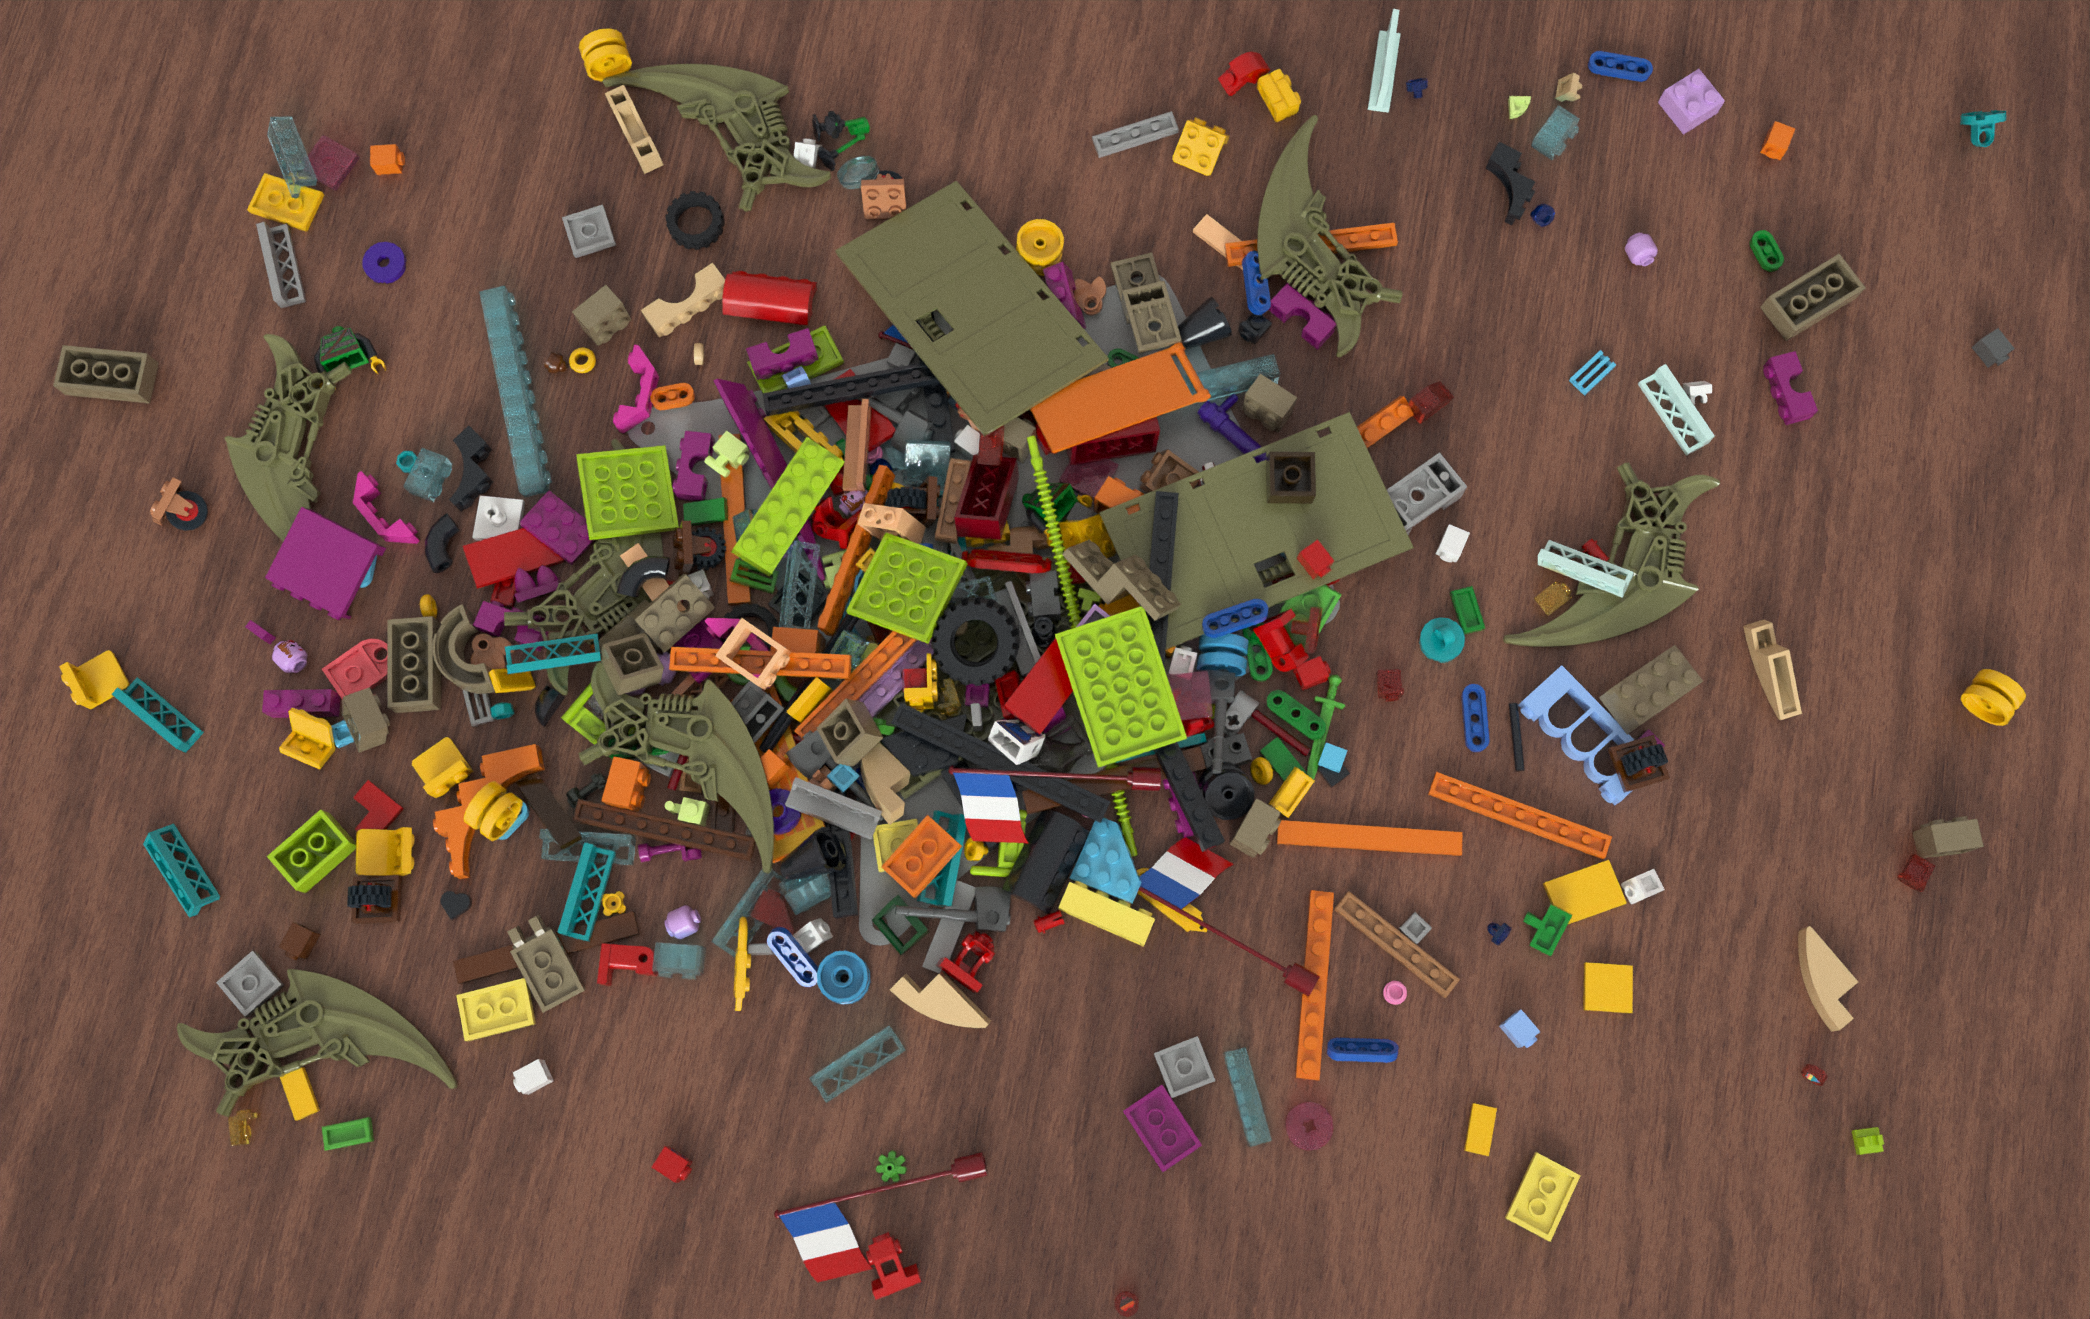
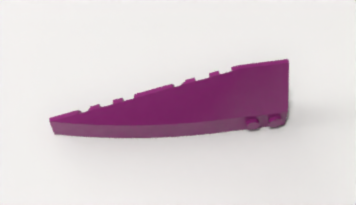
[713,378,825,587]

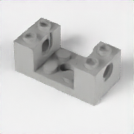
[1387,452,1467,535]

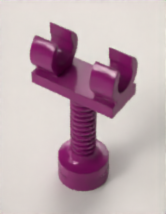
[638,843,702,862]

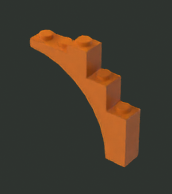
[433,744,545,879]

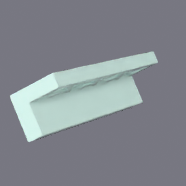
[1638,364,1715,456]
[1538,540,1634,598]

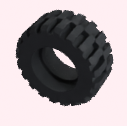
[931,596,1020,686]

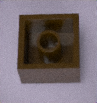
[1266,452,1316,504]

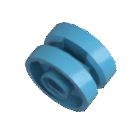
[1197,633,1249,677]
[817,951,871,1005]

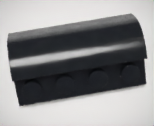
[1002,809,1090,914]

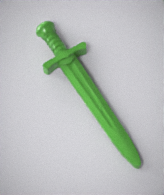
[1306,675,1345,780]

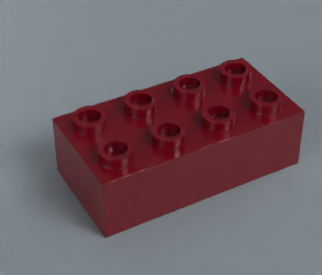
[1066,417,1160,466]
[954,455,1019,540]

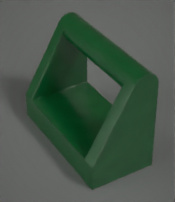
[872,894,929,955]

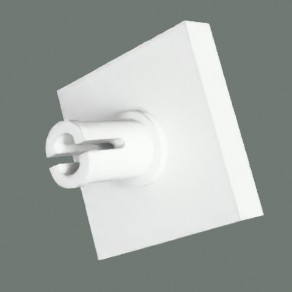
[472,496,525,541]

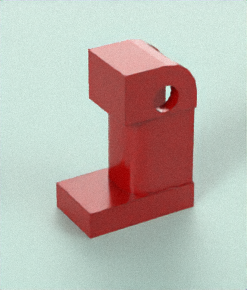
[1253,608,1309,672]
[597,943,659,986]

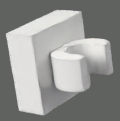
[1683,381,1712,405]

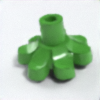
[876,1150,907,1182]

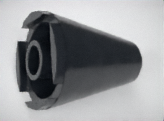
[1178,297,1232,350]
[780,827,846,880]

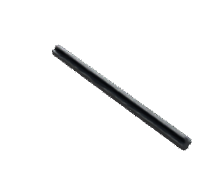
[759,613,860,753]

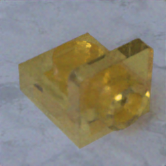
[1534,581,1572,616]
[937,678,962,716]
[228,1109,260,1146]

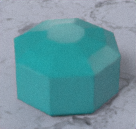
[396,451,420,473]
[490,702,515,719]

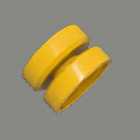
[579,29,632,81]
[1016,219,1064,276]
[1961,669,2026,726]
[464,781,523,841]

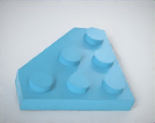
[1070,818,1142,904]

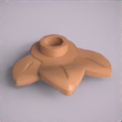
[1074,276,1106,315]
[470,634,515,669]

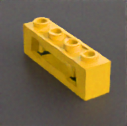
[764,411,844,465]

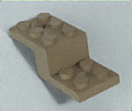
[1110,253,1182,354]
[1062,540,1181,620]
[599,573,715,653]

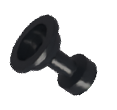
[1031,617,1058,648]

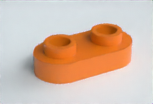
[650,383,695,410]

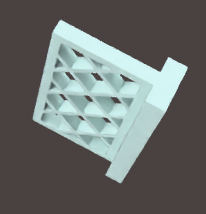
[1368,9,1401,113]

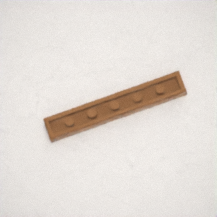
[1334,891,1460,998]

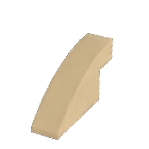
[1743,620,1802,720]
[859,742,910,825]
[1798,926,1858,1032]
[890,971,991,1028]

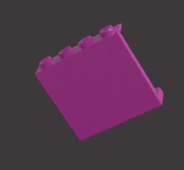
[265,507,386,620]

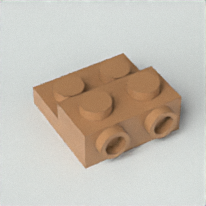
[1139,449,1199,493]

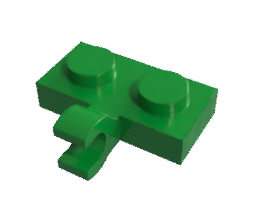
[1523,904,1573,957]

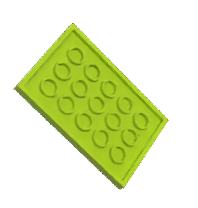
[1055,606,1187,768]

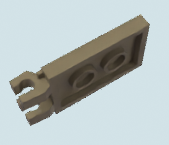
[507,915,586,1013]

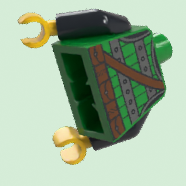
[314,326,386,389]
[1022,482,1092,547]

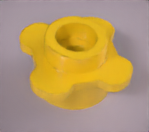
[602,891,626,916]

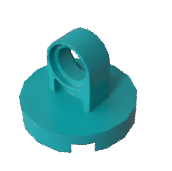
[1960,110,2007,147]
[1419,617,1465,663]

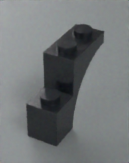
[1485,142,1535,225]
[449,426,493,512]

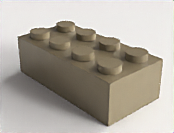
[1760,254,1866,341]
[53,345,159,403]
[387,616,441,713]
[1599,645,1703,735]

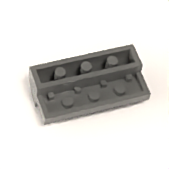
[731,681,785,743]

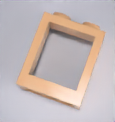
[858,503,926,544]
[715,618,791,690]

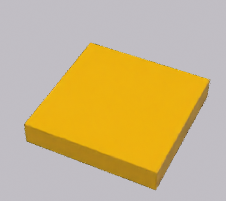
[787,677,834,723]
[1583,962,1633,1013]

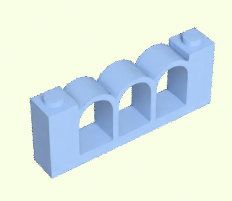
[1518,665,1634,805]

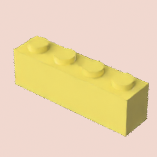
[1059,881,1155,947]

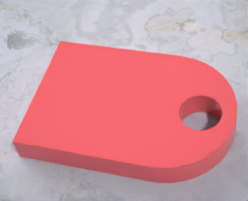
[322,639,387,700]

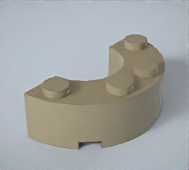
[432,604,495,694]

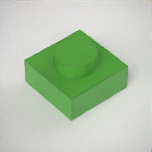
[873,717,895,735]

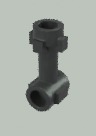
[566,772,607,809]

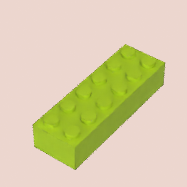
[731,437,845,577]

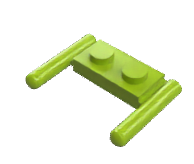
[561,683,640,759]
[970,809,1027,877]

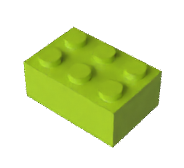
[267,809,356,893]

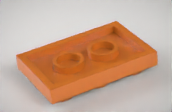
[881,815,962,898]

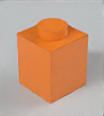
[1760,121,1795,160]
[370,144,405,175]
[760,749,791,789]

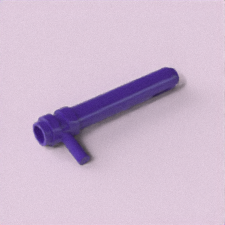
[1197,394,1267,463]

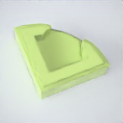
[1508,96,1531,119]

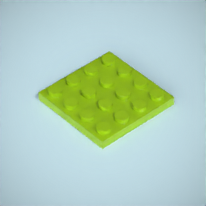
[576,445,679,540]
[846,532,968,644]

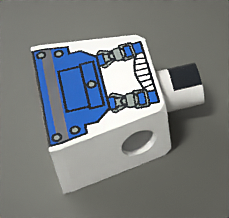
[988,719,1045,765]

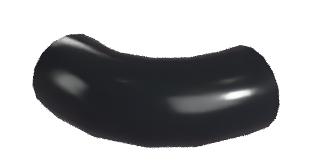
[425,513,460,573]
[616,556,670,597]

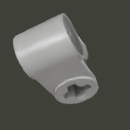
[1224,690,1259,734]

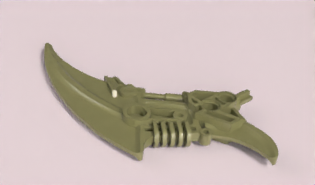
[603,64,831,212]
[1257,115,1402,357]
[225,334,352,542]
[504,439,663,695]
[1503,462,1720,647]
[578,662,774,874]
[177,969,458,1117]

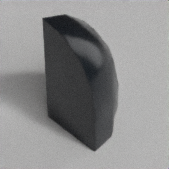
[535,685,565,727]

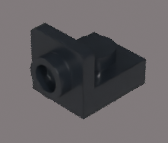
[1238,313,1272,345]

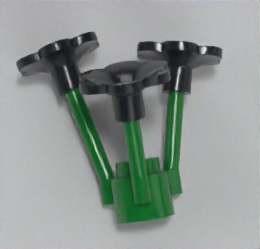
[812,111,870,171]

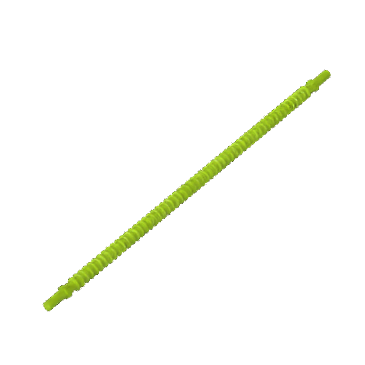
[1027,436,1138,857]

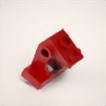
[812,496,862,550]
[936,931,995,993]
[866,1232,921,1300]

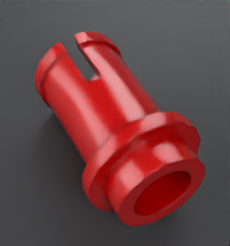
[1581,538,1609,567]
[1033,910,1064,934]

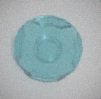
[837,156,879,189]

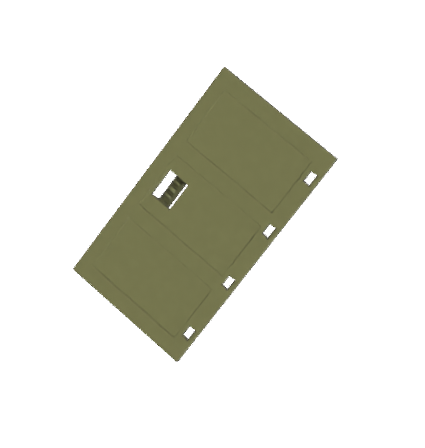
[835,181,1109,437]
[1099,412,1414,650]

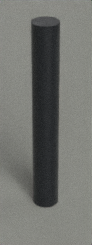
[1509,703,1525,772]

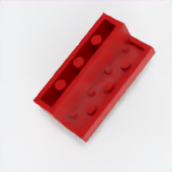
[723,271,817,325]

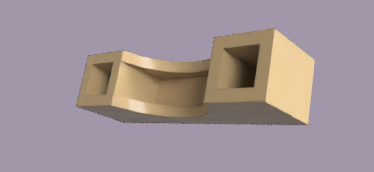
[605,85,663,174]
[641,263,725,338]

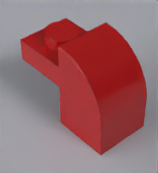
[1218,52,1270,96]

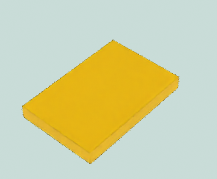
[247,173,324,232]
[1543,860,1627,924]

